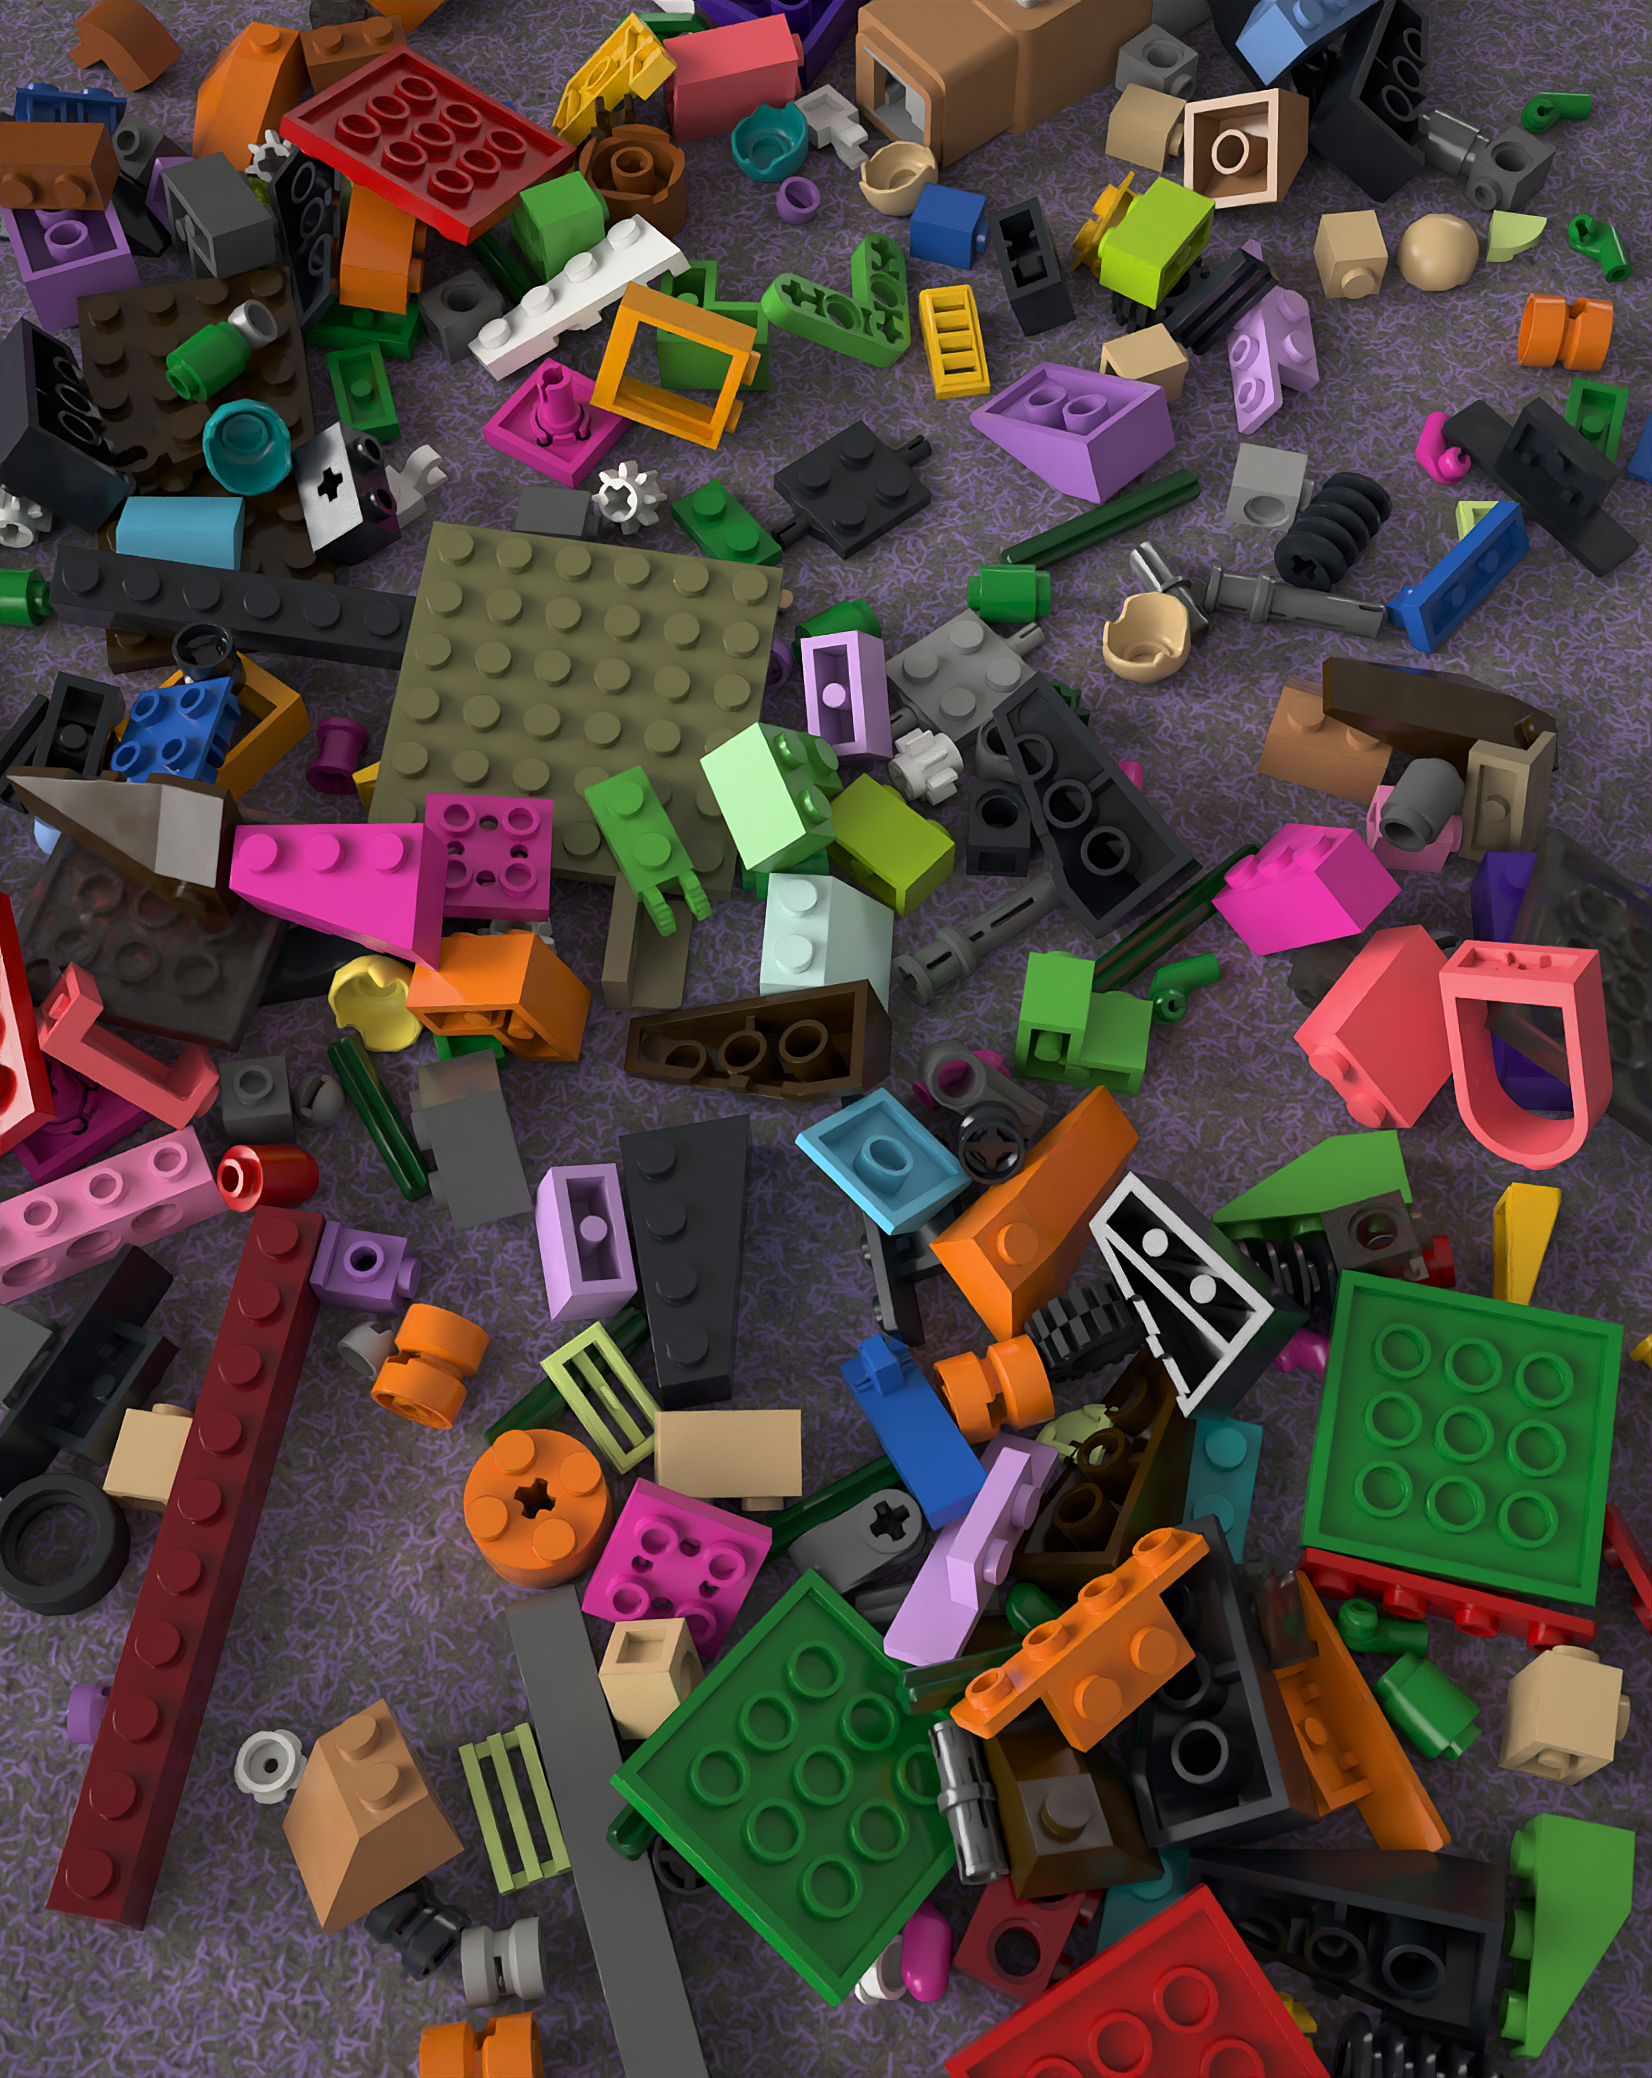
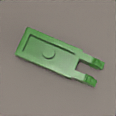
[584,765,712,937]

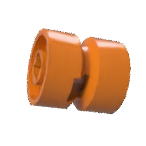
[1518,293,1613,373]
[370,1304,491,1430]
[933,1334,1055,1446]
[419,2011,544,2078]

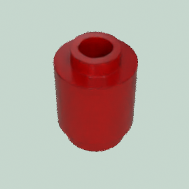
[216,1144,319,1212]

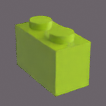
[1098,176,1216,310]
[826,773,955,919]

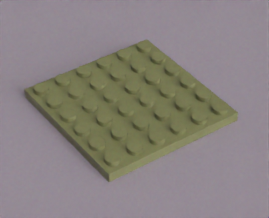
[367,521,784,902]

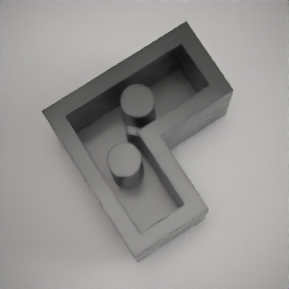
[162,152,279,280]
[409,1048,534,1231]

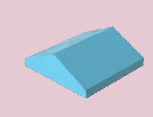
[116,497,246,571]
[795,1087,973,1236]

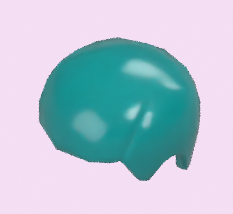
[731,102,809,183]
[203,398,292,497]

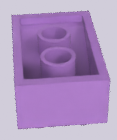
[0,198,143,333]
[969,361,1176,504]

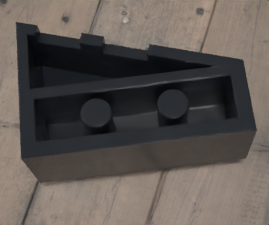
[1088,1171,1310,1422]

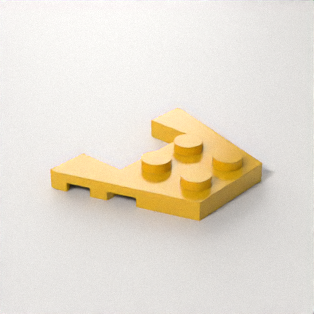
[551,12,677,178]

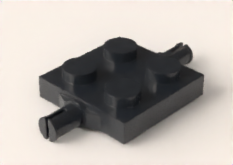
[771,419,932,561]

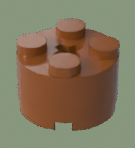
[579,124,689,242]

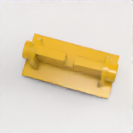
[1068,171,1144,279]

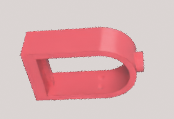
[1439,940,1613,1170]

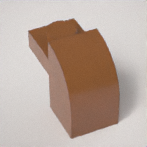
[67,0,183,92]

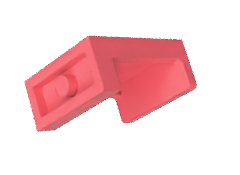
[34,962,220,1132]

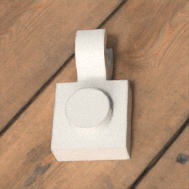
[793,84,869,170]
[385,444,448,529]

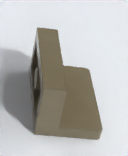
[1458,731,1557,862]
[601,871,694,1012]

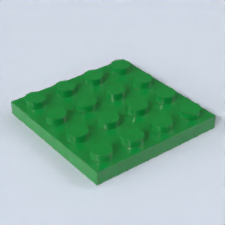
[1298,1269,1624,1610]
[609,1567,957,2008]

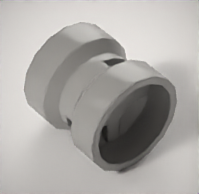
[461,1916,549,2009]

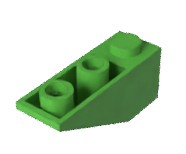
[1210,1130,1413,1251]
[1497,1812,1636,2062]

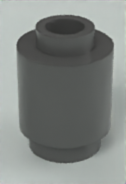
[1418,107,1492,178]
[1379,758,1465,852]

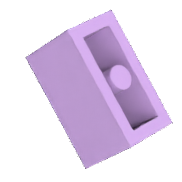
[801,630,893,765]
[532,1163,638,1322]

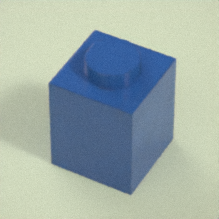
[909,182,991,271]

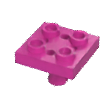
[482,358,635,489]
[425,792,553,922]
[11,1051,154,1187]
[581,1477,772,1660]

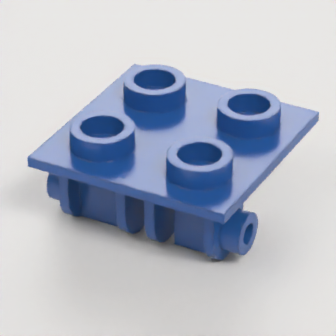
[13,83,127,138]
[110,676,241,785]

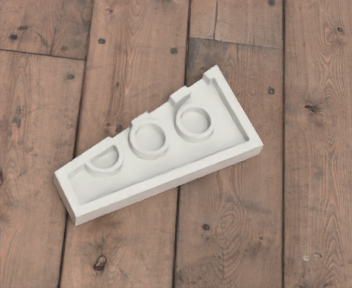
[468,214,691,381]

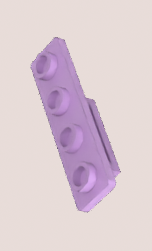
[1225,239,1320,435]
[883,1431,1059,1666]

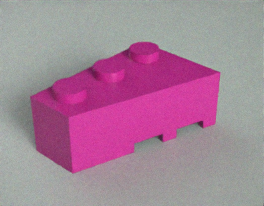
[229,823,449,972]
[1211,823,1402,956]

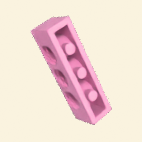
[0,1125,231,1304]

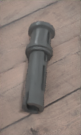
[1202,561,1384,640]
[892,871,1066,1007]

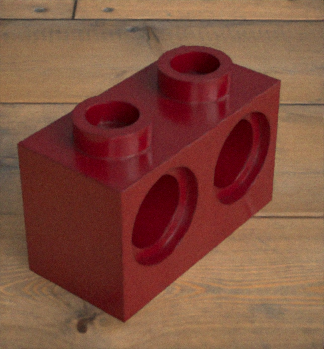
[950,1858,1105,2006]

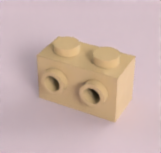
[654,1409,802,1511]
[1498,1645,1630,1786]

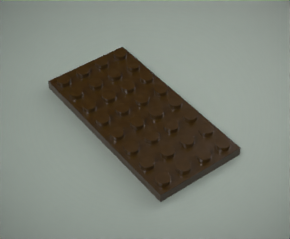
[77,266,337,675]

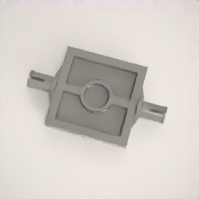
[885,608,1045,752]

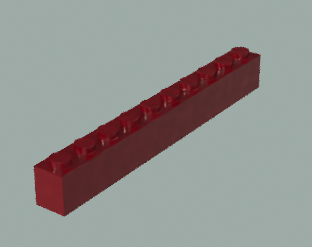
[45,1204,327,1932]

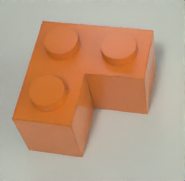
[339,183,428,315]
[405,929,592,1062]

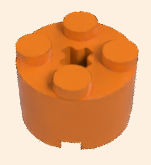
[463,1429,614,1589]

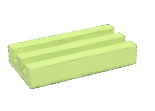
[540,1321,662,1475]
[458,1722,572,1896]

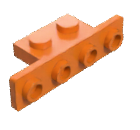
[950,1527,1210,1753]
[1249,1570,1451,1852]

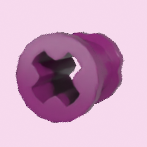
[306,717,370,795]

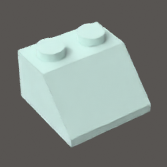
[760,873,894,1014]

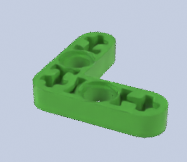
[761,232,911,368]

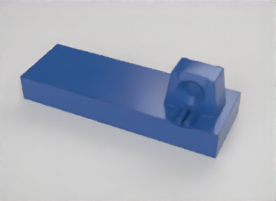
[1385,500,1530,654]
[838,1333,988,1531]

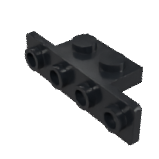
[1441,397,1639,577]
[840,1094,963,1348]
[0,1243,180,1500]

